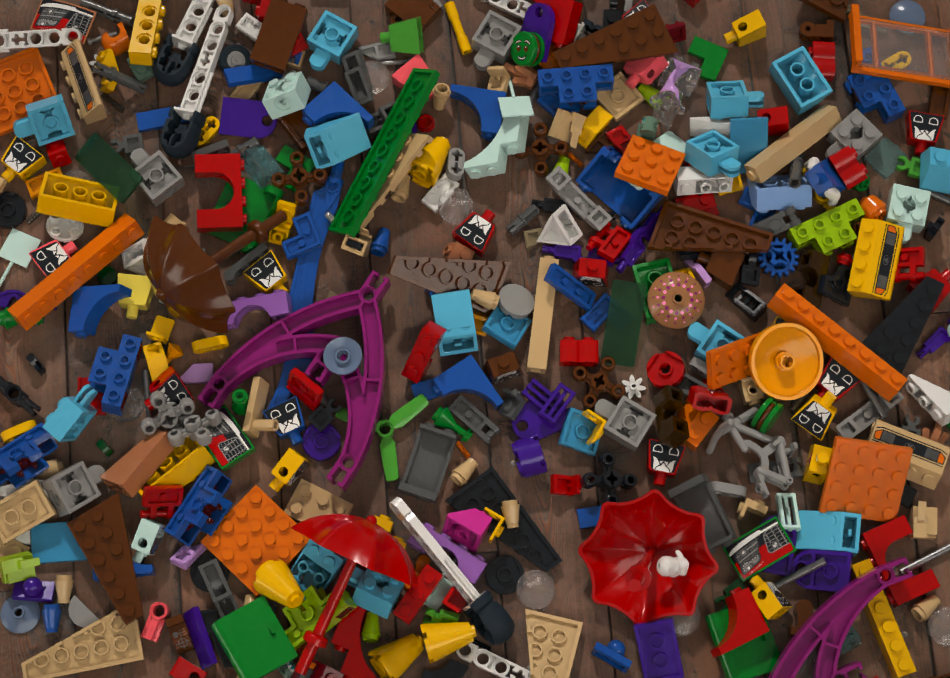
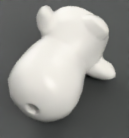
[656,550,689,578]

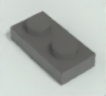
[191,139,230,161]

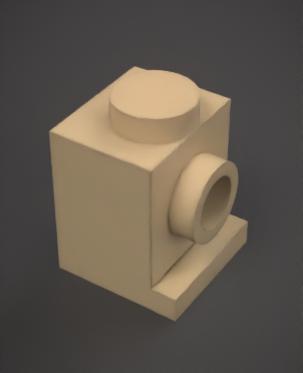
[738,377,764,407]

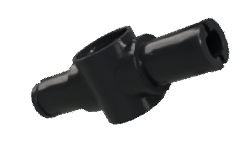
[0,376,41,417]

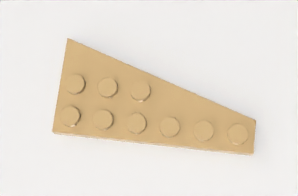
[358,133,434,233]
[525,609,583,678]
[21,610,145,678]

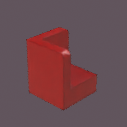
[442,586,468,615]

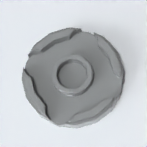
[498,284,535,319]

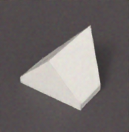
[536,204,583,246]
[121,238,147,276]

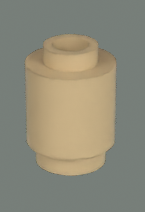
[36,458,65,481]

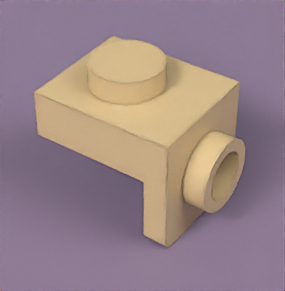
[487,65,510,93]
[736,498,769,520]

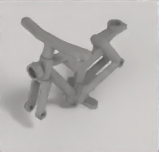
[706,404,798,499]

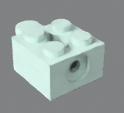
[262,70,311,120]
[883,183,931,245]

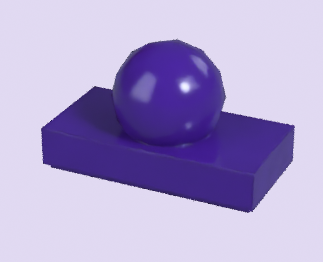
[12,577,55,603]

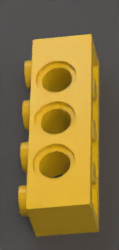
[128,0,166,66]

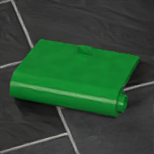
[207,176,284,254]
[211,595,298,678]
[704,608,780,678]

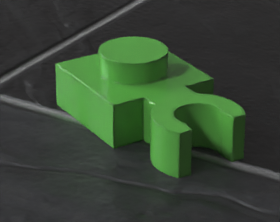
[895,156,920,180]
[423,608,460,623]

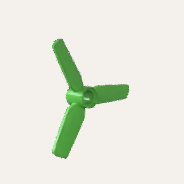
[335,394,429,482]

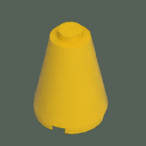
[407,136,451,188]
[253,559,304,609]
[420,622,477,664]
[368,633,425,678]

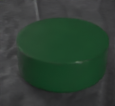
[97,267,118,285]
[96,438,115,457]

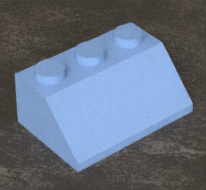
[747,174,812,213]

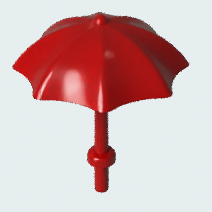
[578,489,719,624]
[291,514,418,676]

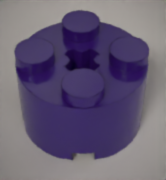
[511,434,548,478]

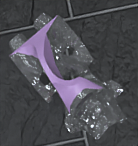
[649,55,702,130]

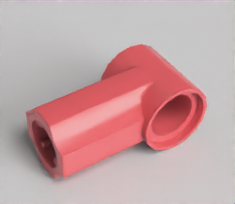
[141,602,171,642]

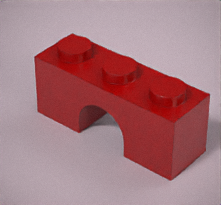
[401,320,447,384]
[392,564,444,626]

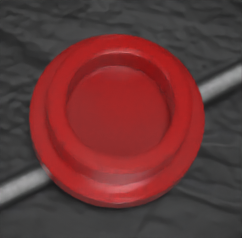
[417,114,435,133]
[836,252,853,267]

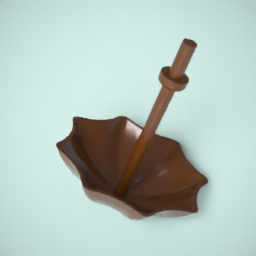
[143,210,287,334]

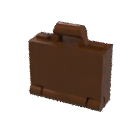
[385,0,441,32]
[277,99,312,154]

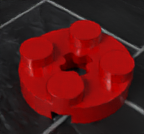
[646,351,686,389]

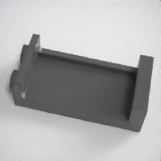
[398,422,457,504]
[667,474,737,555]

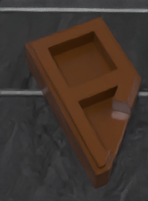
[585,126,614,154]

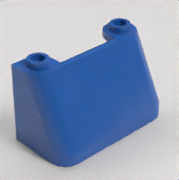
[575,146,664,229]

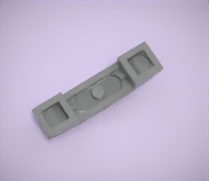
[545,165,612,231]
[834,391,904,438]

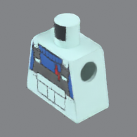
[131,518,167,564]

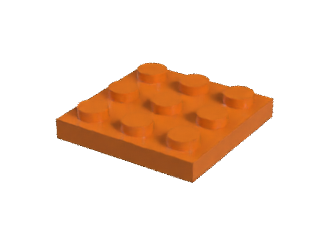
[614,134,686,197]

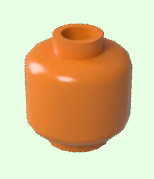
[859,195,887,220]

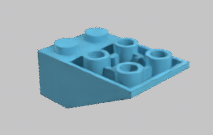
[304,113,372,169]
[431,289,479,357]
[795,510,861,557]
[290,539,348,600]

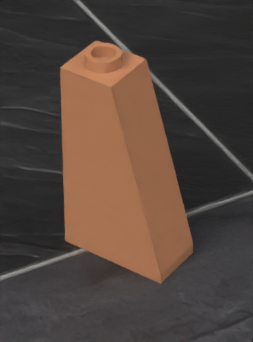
[100,429,175,498]

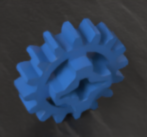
[757,237,799,279]

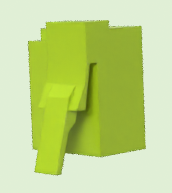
[0,551,40,584]

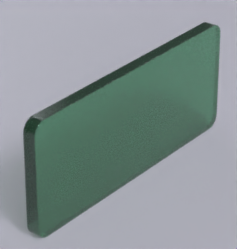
[75,133,143,203]
[601,280,647,367]

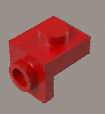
[45,139,72,169]
[550,474,582,497]

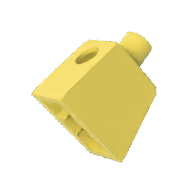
[118,273,154,319]

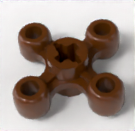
[514,122,569,178]
[271,151,328,206]
[572,356,626,410]

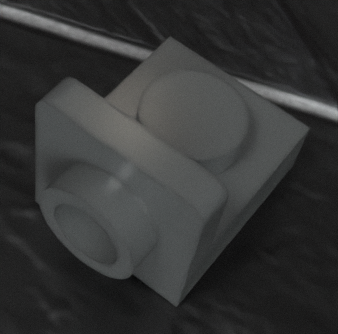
[498,388,526,421]

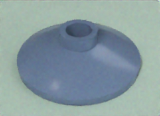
[323,337,362,375]
[0,596,41,634]

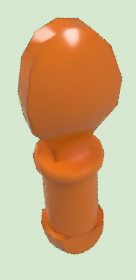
[404,555,430,591]

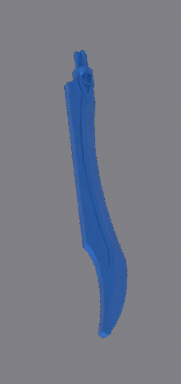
[268,161,345,409]

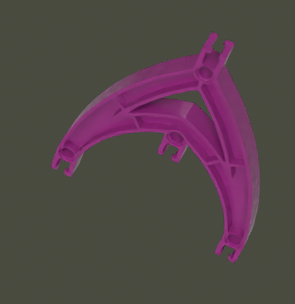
[197,270,391,492]
[768,557,913,678]

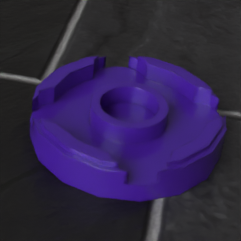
[302,424,341,461]

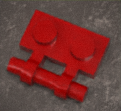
[586,222,632,263]
[894,246,925,283]
[140,485,184,520]

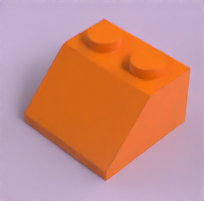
[677,399,720,452]

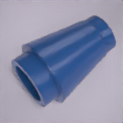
[370,227,390,257]
[42,604,62,633]

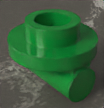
[851,174,870,192]

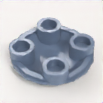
[889,0,926,35]

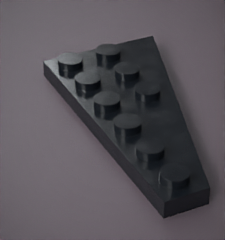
[862,276,945,374]
[445,467,562,573]

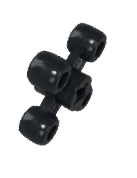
[580,452,637,504]

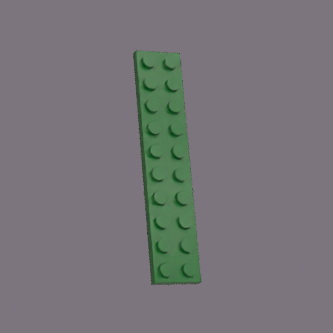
[328,68,440,238]

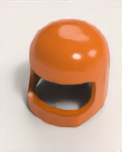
[101,22,130,57]

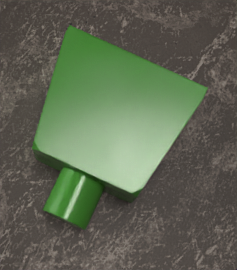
[380,16,425,54]

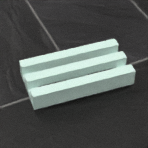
[775,493,801,532]

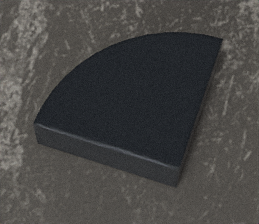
[26,353,46,376]

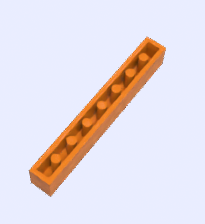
[7,213,145,331]
[767,283,908,402]

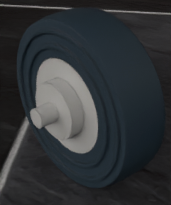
[218,44,252,72]

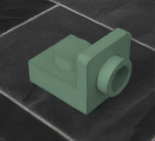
[126,58,155,82]

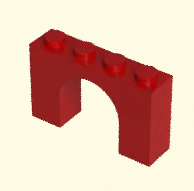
[194,153,247,233]
[859,515,940,608]

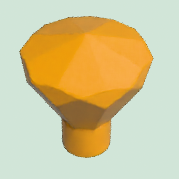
[166,342,184,364]

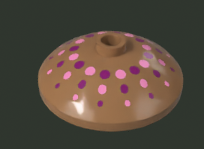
[647,272,705,329]

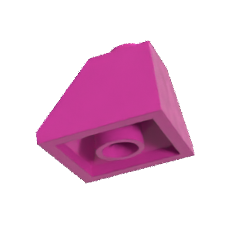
[442,508,492,553]

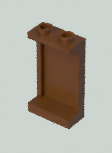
[249,0,308,75]

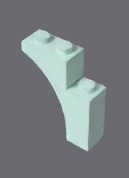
[463,116,530,179]

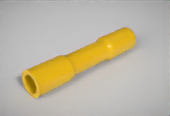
[444,1,472,55]

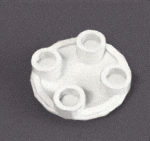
[46,215,84,242]

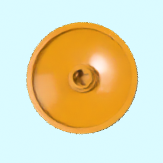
[748,323,824,400]

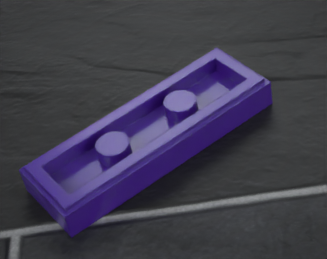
[183,606,218,670]

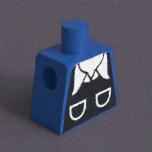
[262,396,306,446]

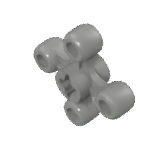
[141,391,195,435]
[167,408,222,447]

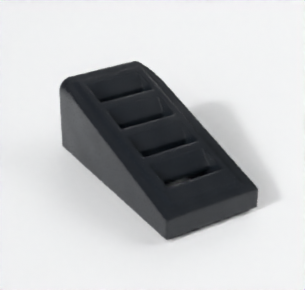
[725,282,767,322]

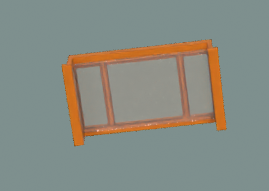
[848,4,950,88]

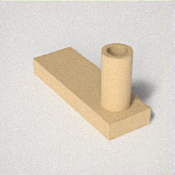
[242,377,279,438]

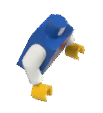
[802,157,846,211]

